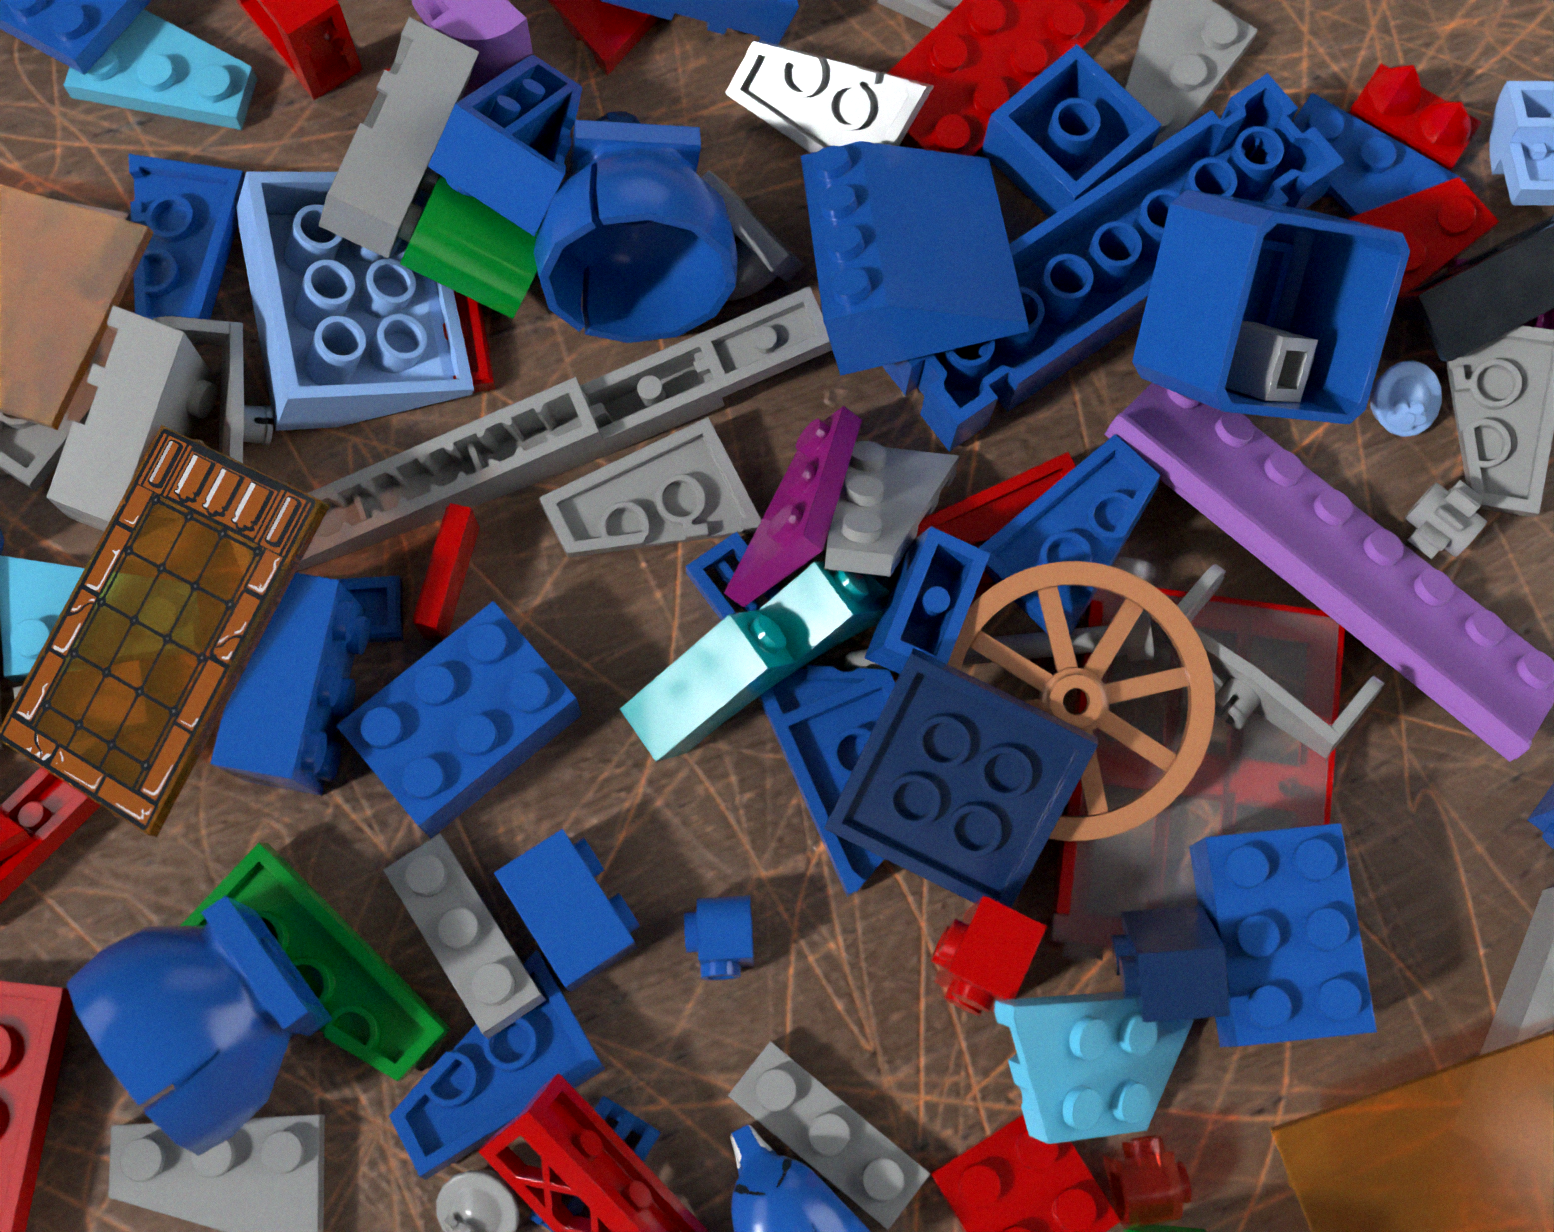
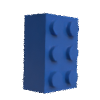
[210,570,370,796]
[336,601,582,838]
[1189,823,1377,1047]

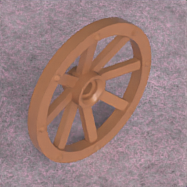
[948,561,1215,841]

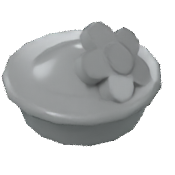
[437,1169,519,1232]

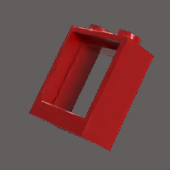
[236,0,363,100]

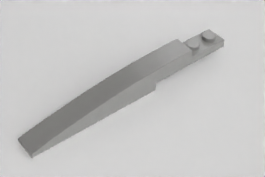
[230,286,832,580]

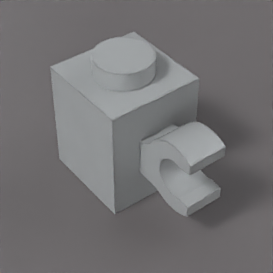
[1225,321,1318,402]

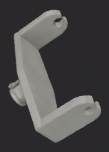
[148,316,273,521]
[1161,564,1385,759]

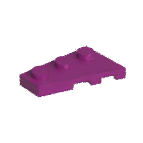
[724,405,862,607]

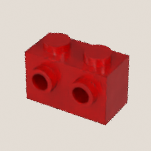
[930,895,1047,1016]

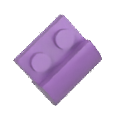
[412,0,533,99]

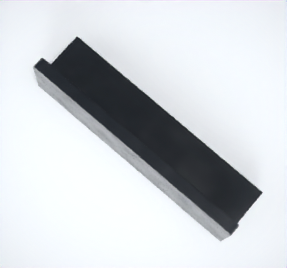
[1394,215,1554,361]

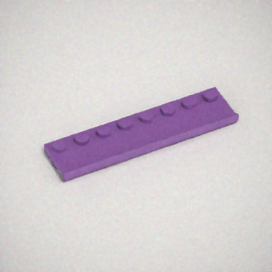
[1104,383,1554,762]

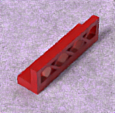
[478,1073,709,1232]

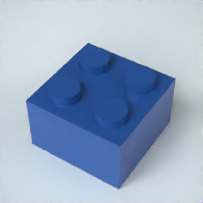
[981,44,1162,218]

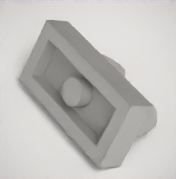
[702,170,805,301]

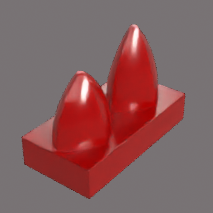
[1348,63,1482,171]

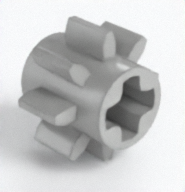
[1405,480,1487,559]

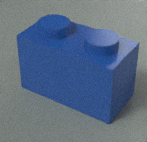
[864,527,990,674]
[494,829,640,992]

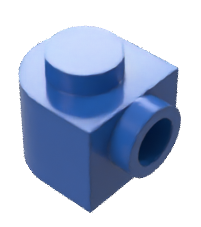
[684,895,755,981]

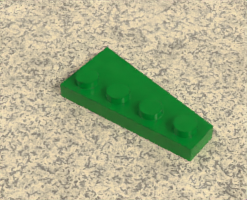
[180,842,451,1081]

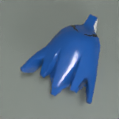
[731,1124,871,1232]

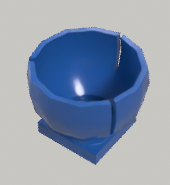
[534,120,738,343]
[67,895,332,1156]

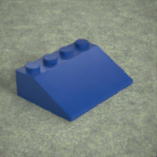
[801,141,1029,376]

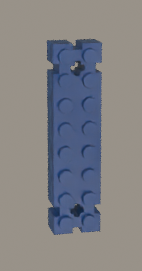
[882,73,1345,452]

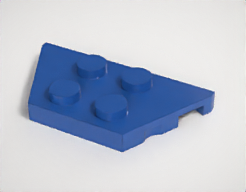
[758,665,895,897]

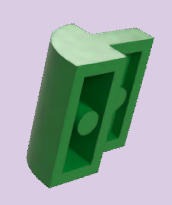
[400,176,538,319]

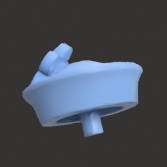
[1370,360,1442,437]

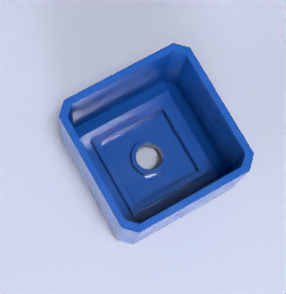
[1132,190,1410,425]

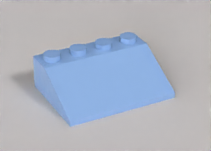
[236,171,474,431]

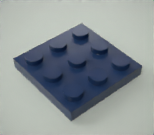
[824,648,1098,908]

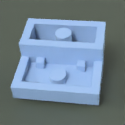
[1490,81,1554,205]

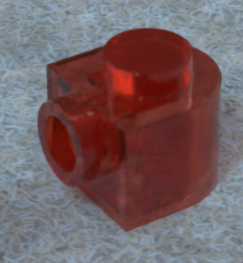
[1103,1135,1192,1229]

